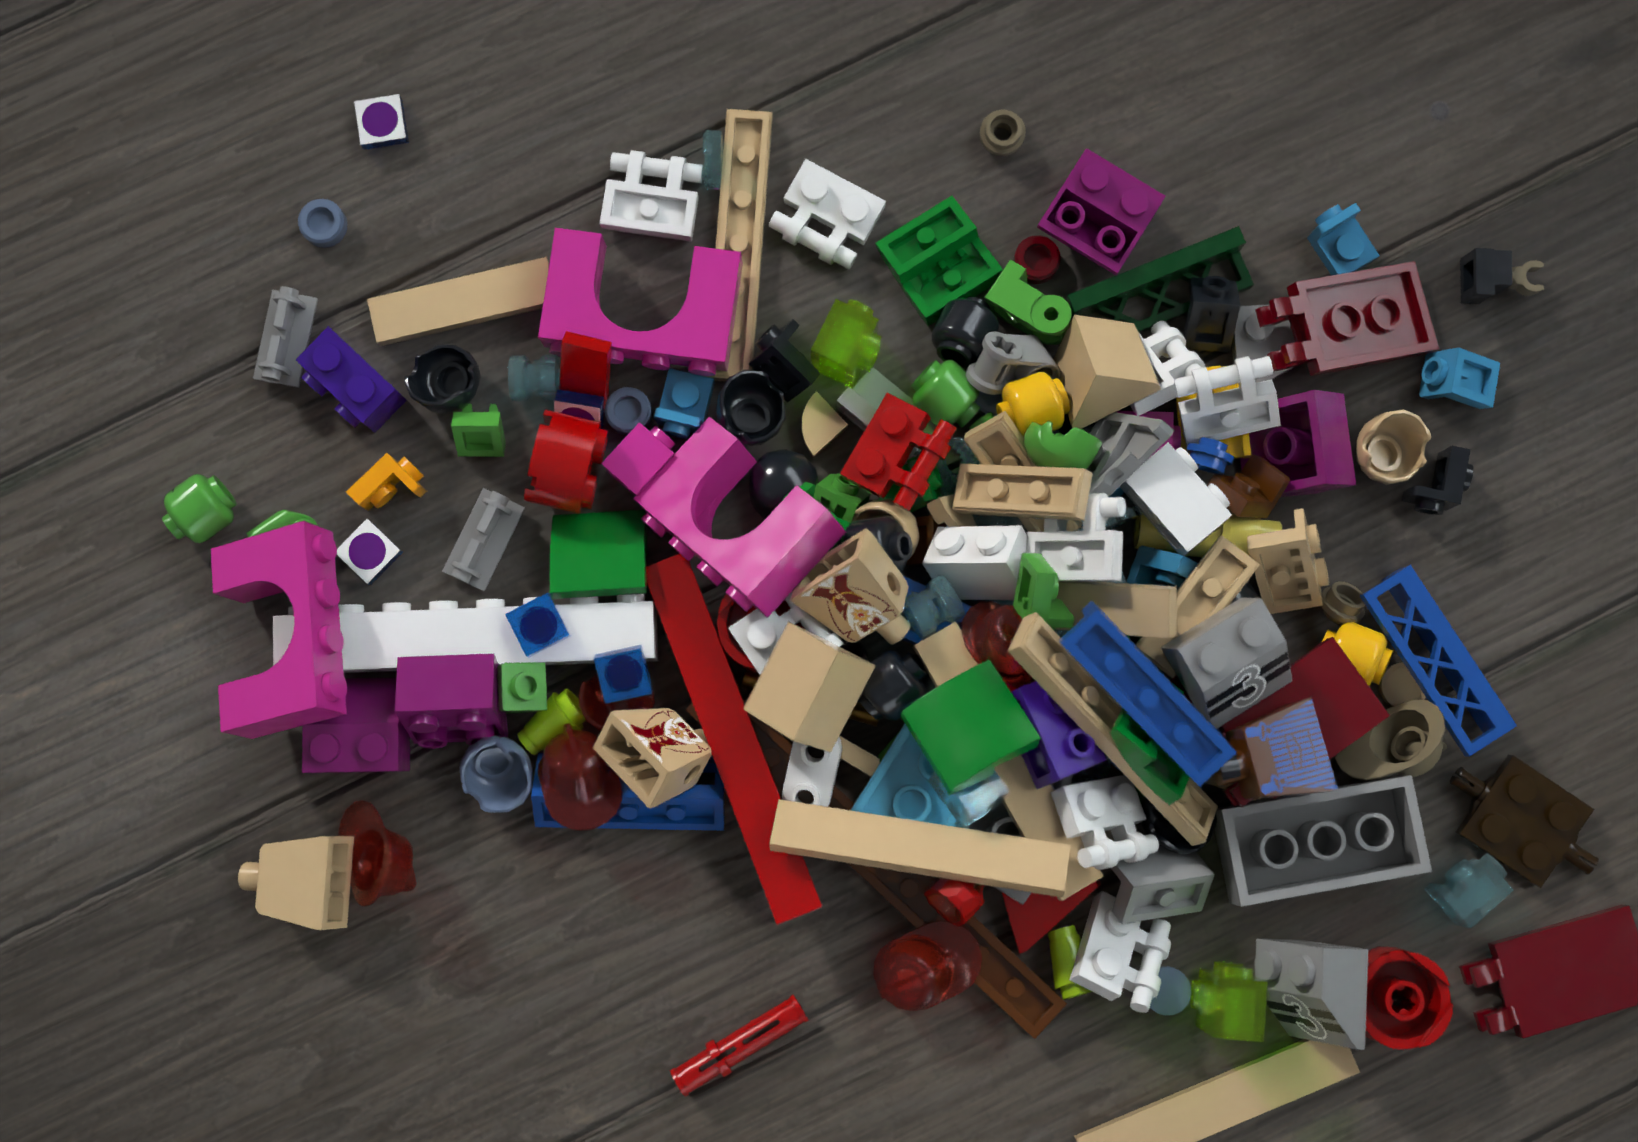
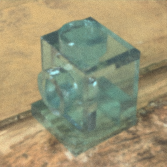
[928,770,1010,828]
[1424,853,1513,928]

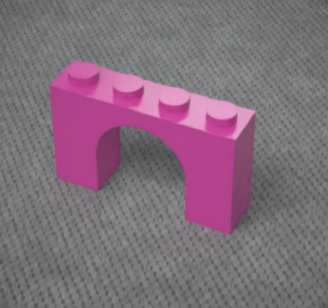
[538,228,743,376]
[633,417,846,618]
[211,521,347,739]

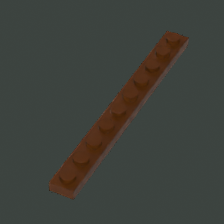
[685,700,1067,1039]

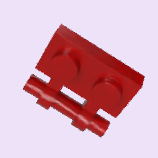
[840,392,957,512]

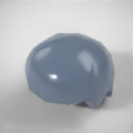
[459,736,533,813]

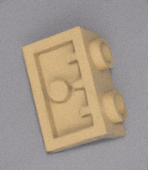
[1247,508,1329,614]

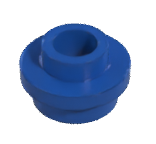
[1186,437,1234,475]

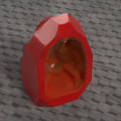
[924,877,985,927]

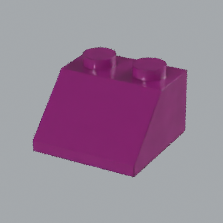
[1240,390,1356,497]
[302,678,410,773]

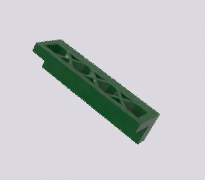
[1065,226,1254,333]

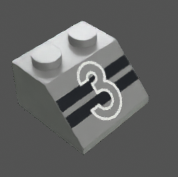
[1161,598,1293,729]
[1254,938,1368,1050]

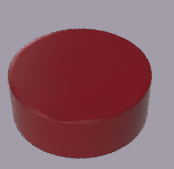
[1013,235,1061,284]

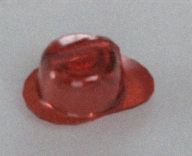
[961,602,1035,692]
[538,723,622,830]
[338,800,417,907]
[873,921,982,1011]

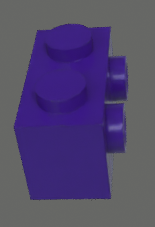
[296,326,407,433]
[1011,681,1107,790]

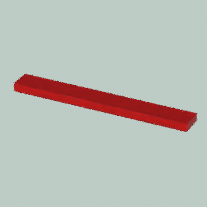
[646,554,823,925]

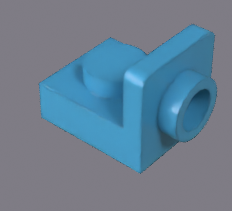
[1307,203,1380,275]
[1419,348,1500,409]
[654,368,715,439]
[1126,546,1198,589]

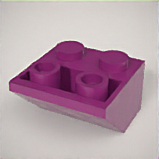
[1037,148,1166,276]
[395,653,508,749]

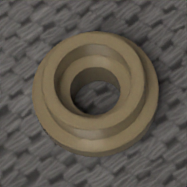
[980,110,1026,156]
[1321,581,1365,624]

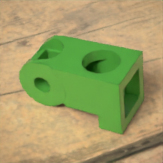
[985,259,1072,345]

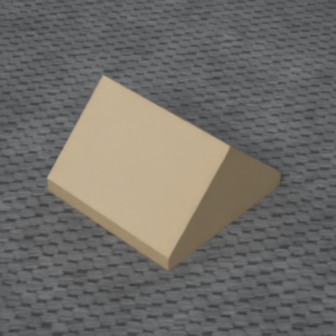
[1053,315,1161,429]
[743,621,875,752]

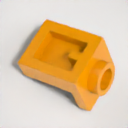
[346,453,427,511]

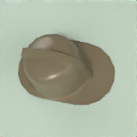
[1335,699,1447,780]

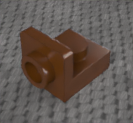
[1207,455,1290,518]

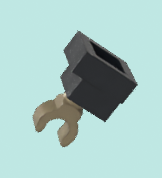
[1460,248,1544,304]

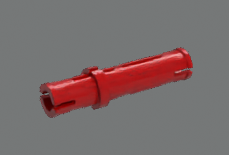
[670,994,809,1097]

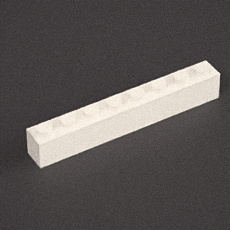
[273,594,658,673]

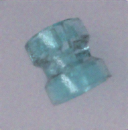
[508,354,560,402]
[903,575,965,640]

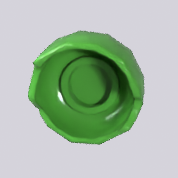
[1024,421,1103,470]

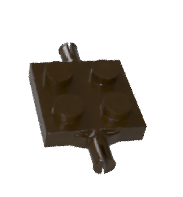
[1450,754,1599,888]

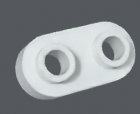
[782,737,842,807]

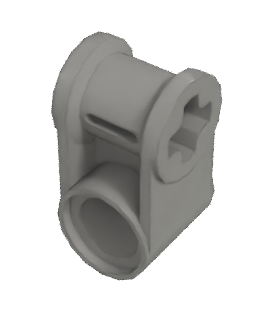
[965,331,1061,395]

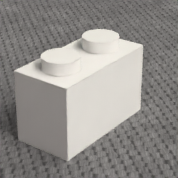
[1120,442,1232,556]
[922,525,1027,600]

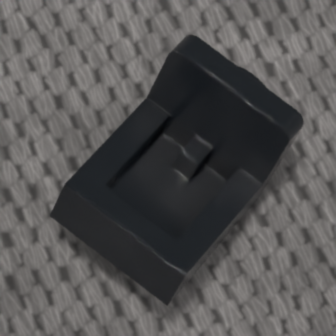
[1402,445,1473,515]

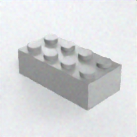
[1215,775,1432,907]

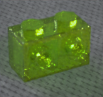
[811,299,883,389]
[1190,961,1268,1042]

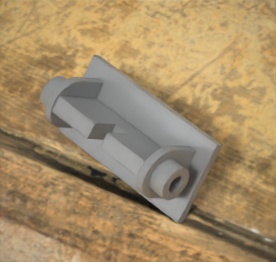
[253,286,318,388]
[442,488,525,591]

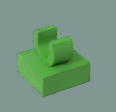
[451,404,506,457]

